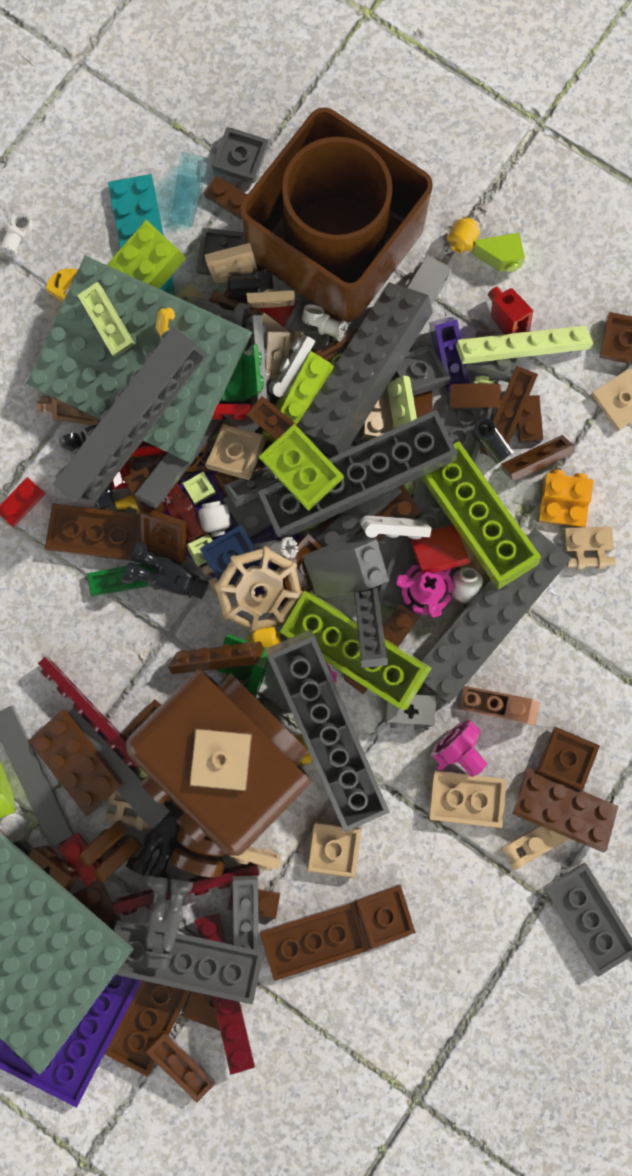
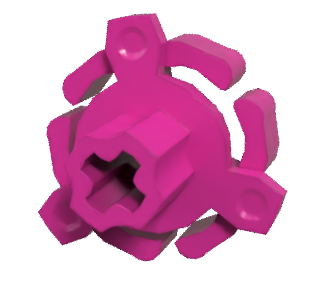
[396,565,454,618]
[431,719,488,777]

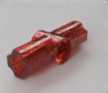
[164,483,208,543]

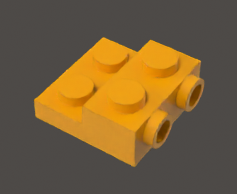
[538,470,594,528]

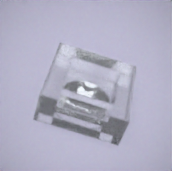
[513,479,541,507]

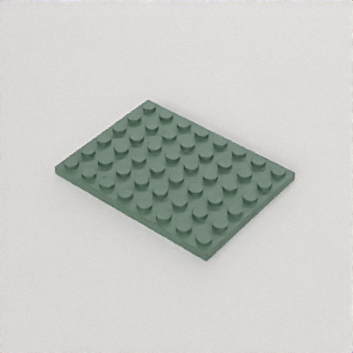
[26,255,252,463]
[0,832,134,1074]

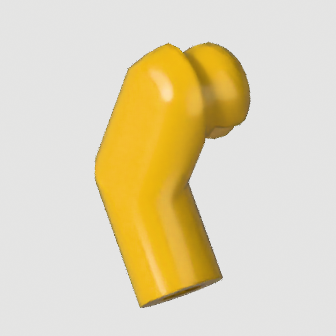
[155,308,175,338]
[115,495,140,514]

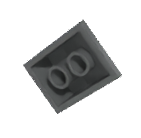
[302,532,389,598]

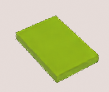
[259,424,344,511]

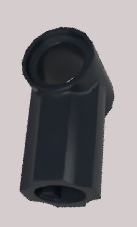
[228,271,274,298]
[473,418,513,465]

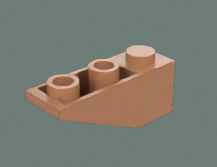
[459,686,540,726]

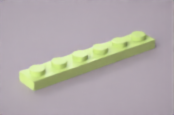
[456,326,593,364]

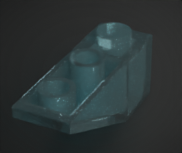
[170,152,208,227]

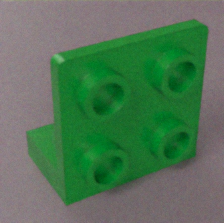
[219,344,264,403]
[217,634,269,698]

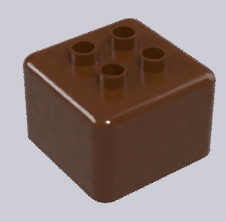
[241,107,433,323]
[126,668,312,856]

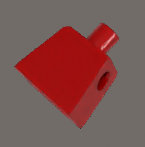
[487,286,534,335]

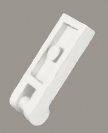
[269,335,315,397]
[360,516,432,539]

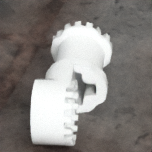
[0,211,33,256]
[302,305,348,342]
[254,537,298,563]

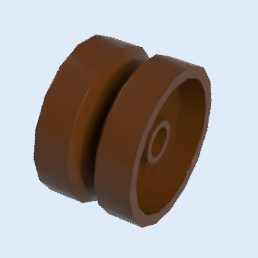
[78,820,143,884]
[170,826,227,877]

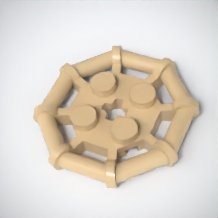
[214,546,303,633]

